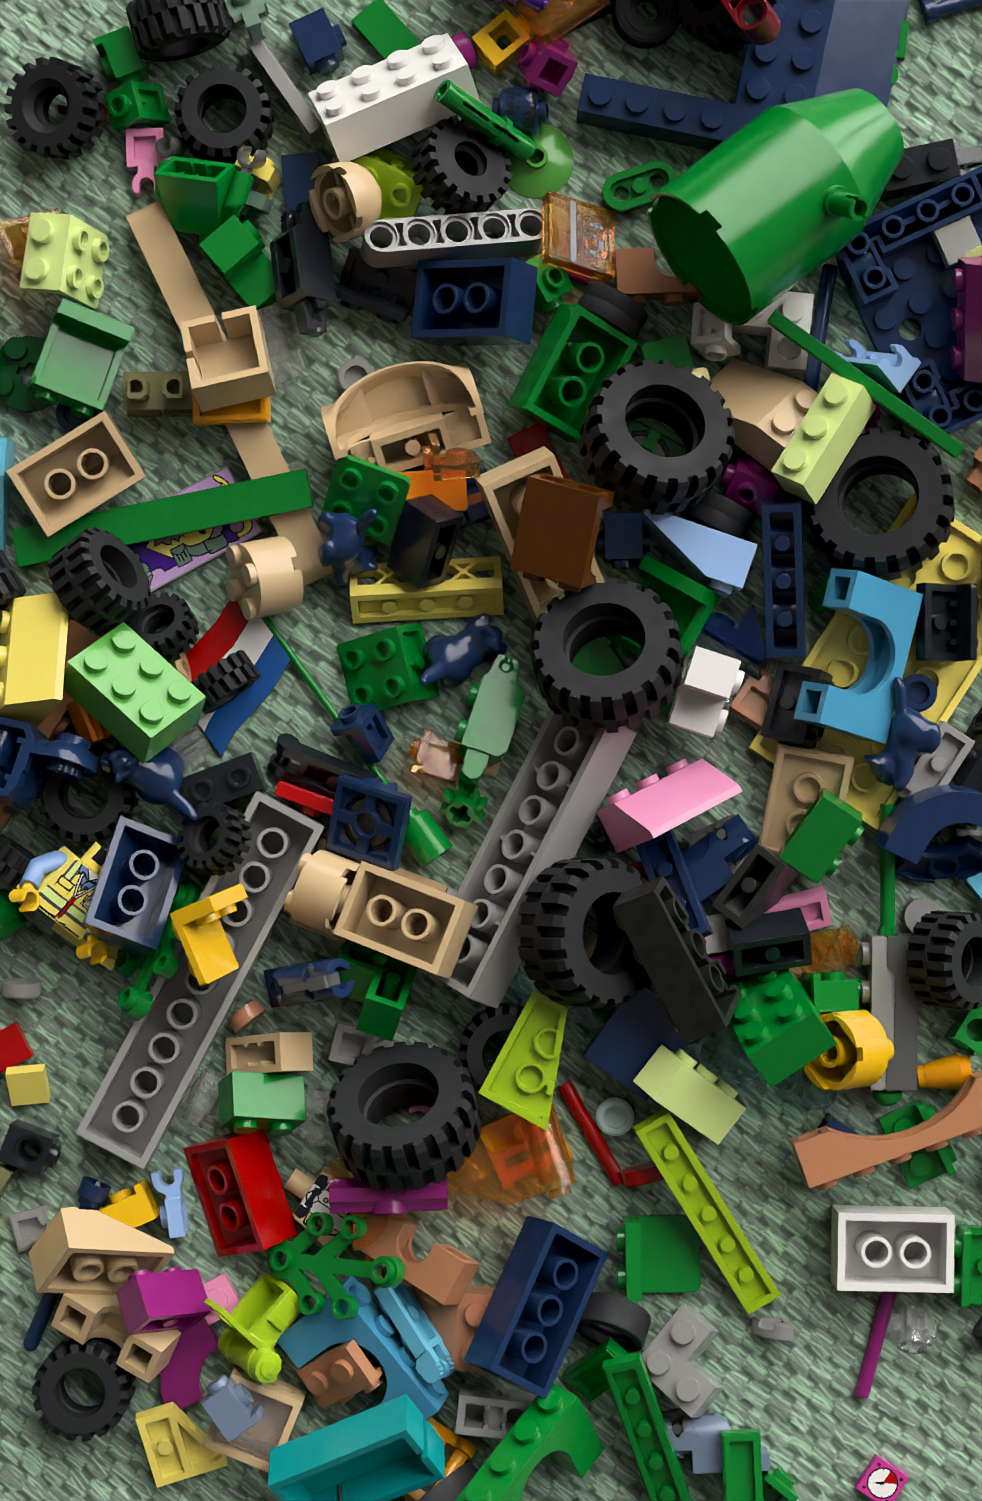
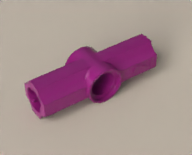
[329,1178,448,1215]

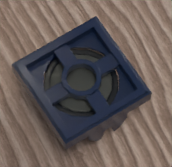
[325,774,413,871]

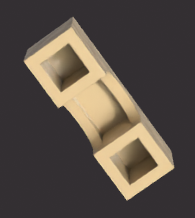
[51,1293,181,1383]

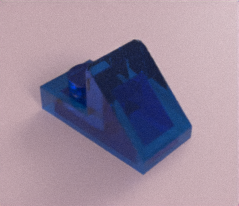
[701,605,768,669]

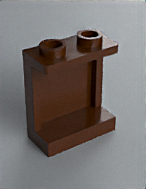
[510,473,615,592]

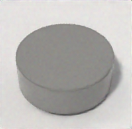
[337,358,374,392]
[902,897,941,933]
[2,978,41,999]

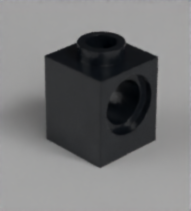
[0,1119,62,1176]

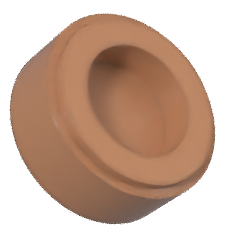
[227,1000,266,1034]

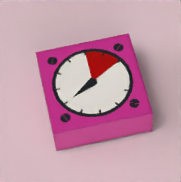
[855,1453,909,1501]

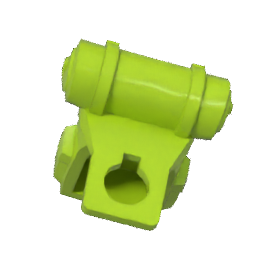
[204,1272,300,1384]

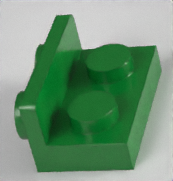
[877,1099,957,1189]

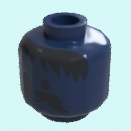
[492,87,549,138]

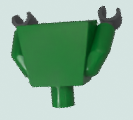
[153,137,267,249]

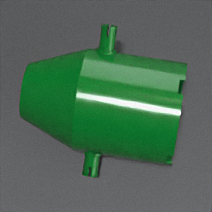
[647,88,904,326]

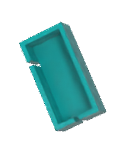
[268,1394,445,1501]

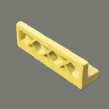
[350,556,504,624]

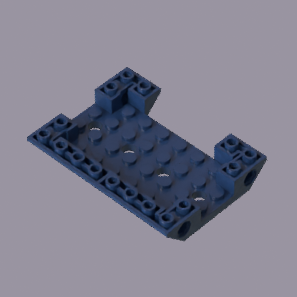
[835,166,982,444]

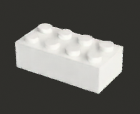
[308,33,481,162]

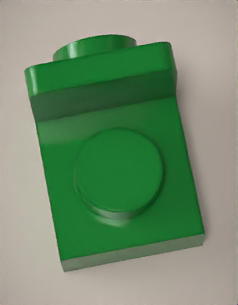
[105,81,171,131]

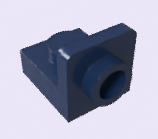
[330,703,394,764]

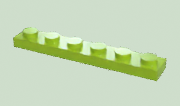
[633,1108,781,1315]

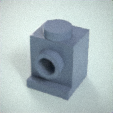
[201,1374,264,1443]

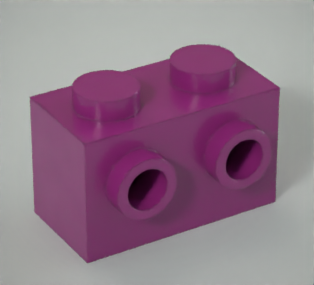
[115,1267,212,1335]

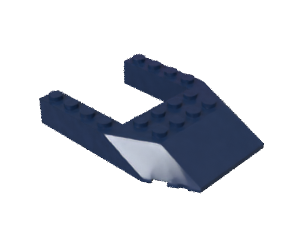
[576,0,910,151]

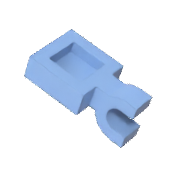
[151,1167,190,1238]

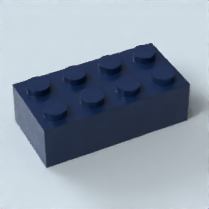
[464,1216,608,1399]

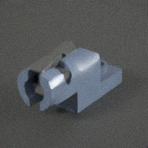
[661,1408,770,1474]

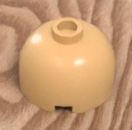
[309,161,382,242]

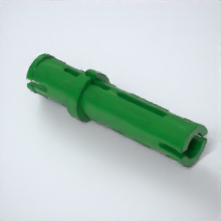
[434,79,537,162]

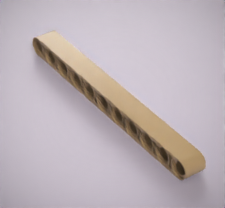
[126,201,333,587]

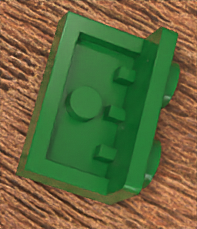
[949,1224,982,1308]

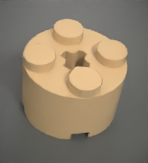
[226,536,304,620]
[284,850,360,938]

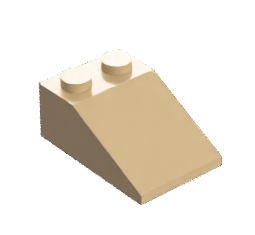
[710,358,818,471]
[29,1207,175,1295]

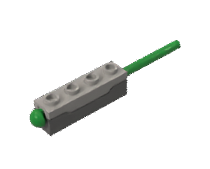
[860,804,918,1106]

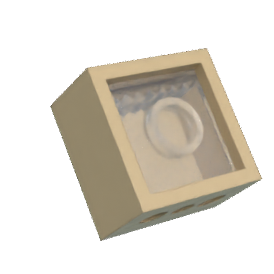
[202,1365,307,1473]

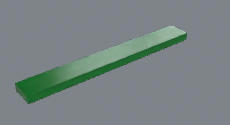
[11,468,314,568]

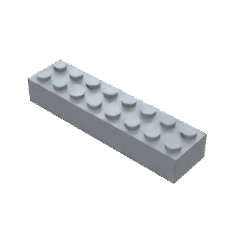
[420,709,637,1009]

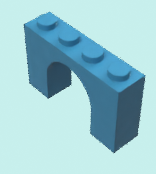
[793,568,923,744]
[277,1276,449,1422]

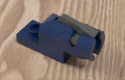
[682,814,759,905]
[263,957,354,1008]

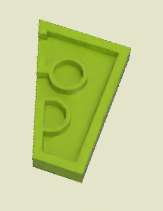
[478,989,568,1131]

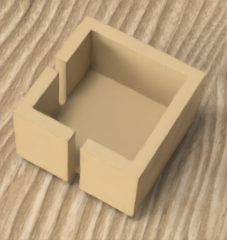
[179,305,277,412]

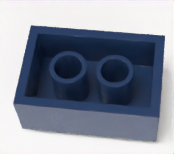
[411,257,538,346]

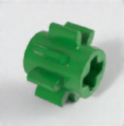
[439,781,488,831]

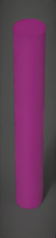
[854,1292,897,1398]

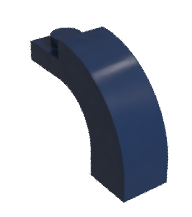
[873,785,982,865]

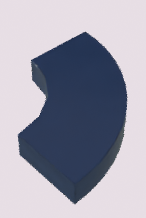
[895,834,982,883]

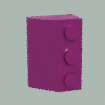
[950,256,982,383]

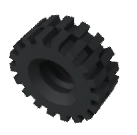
[4,57,107,160]
[410,115,512,215]

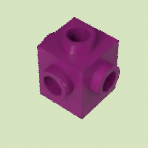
[517,32,578,97]
[720,452,780,516]

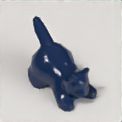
[317,509,378,588]
[419,613,507,689]
[863,677,941,792]
[98,740,198,821]

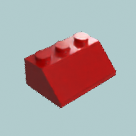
[183,1130,298,1257]

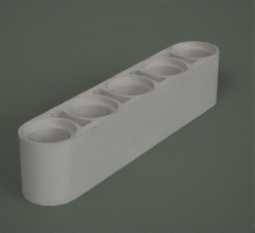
[360,208,548,268]

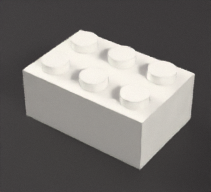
[830,1205,955,1293]

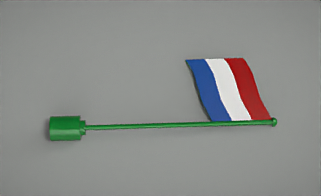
[186,600,453,868]

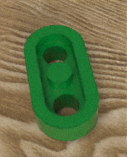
[602,161,676,214]

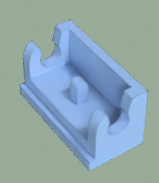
[834,339,921,393]

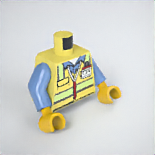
[9,841,107,965]

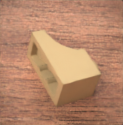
[225,1032,314,1075]

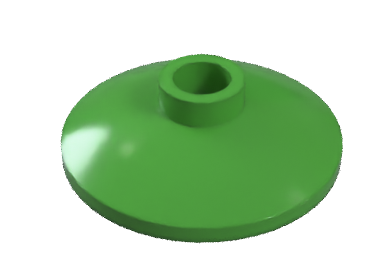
[503,124,574,198]

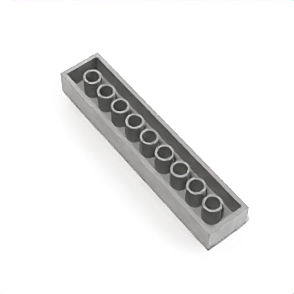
[75,791,328,1170]

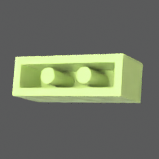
[771,373,876,505]
[633,1044,746,1145]

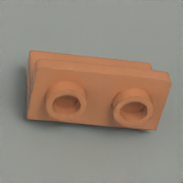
[296,1339,385,1408]

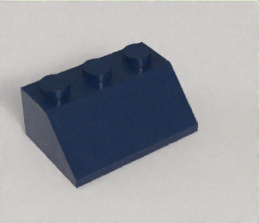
[83,816,185,958]

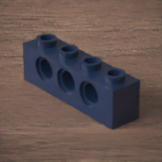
[761,496,806,658]

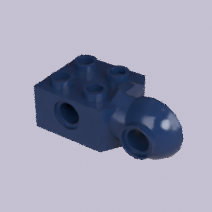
[0,716,98,809]

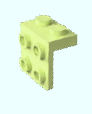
[19,212,109,309]

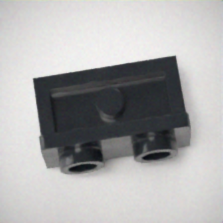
[336,246,417,323]
[916,583,979,662]

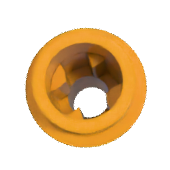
[917,1052,972,1090]

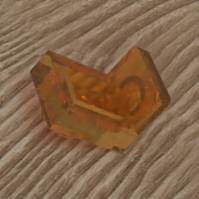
[407,728,463,785]
[801,924,859,974]

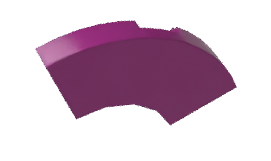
[160,1317,218,1409]

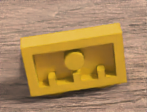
[169,883,248,986]

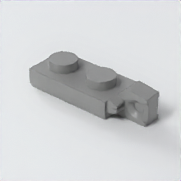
[895,720,975,806]

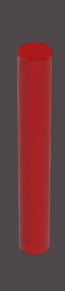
[557,1080,623,1186]

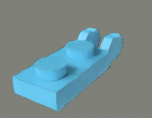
[374,1284,455,1384]

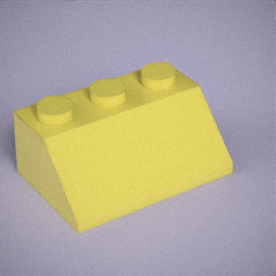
[0,592,69,726]

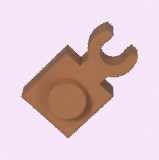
[728,658,774,730]

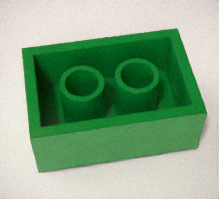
[507,304,638,443]
[728,968,837,1088]

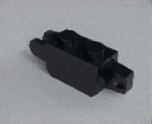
[880,138,982,201]
[270,200,337,337]

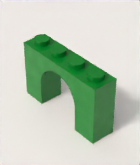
[455,1383,605,1501]

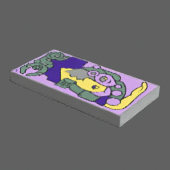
[128,465,264,594]

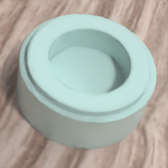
[596,1097,634,1136]

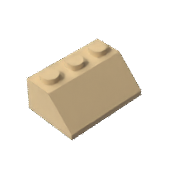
[6,411,146,537]

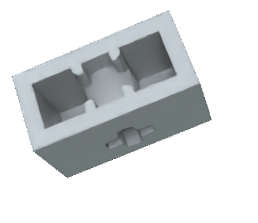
[455,1383,536,1439]

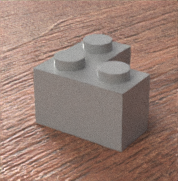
[641,1305,725,1418]

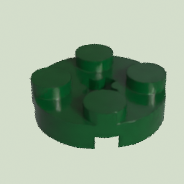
[0,336,51,413]

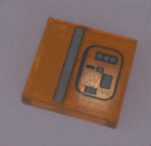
[542,191,615,283]

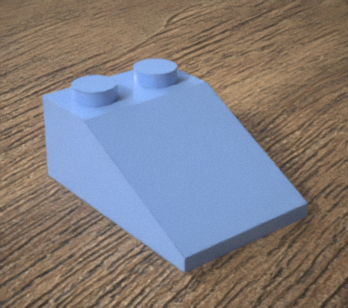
[642,509,758,599]

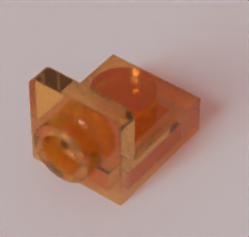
[422,433,480,481]

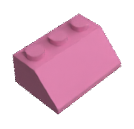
[597,758,742,853]

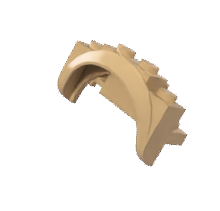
[320,361,492,472]

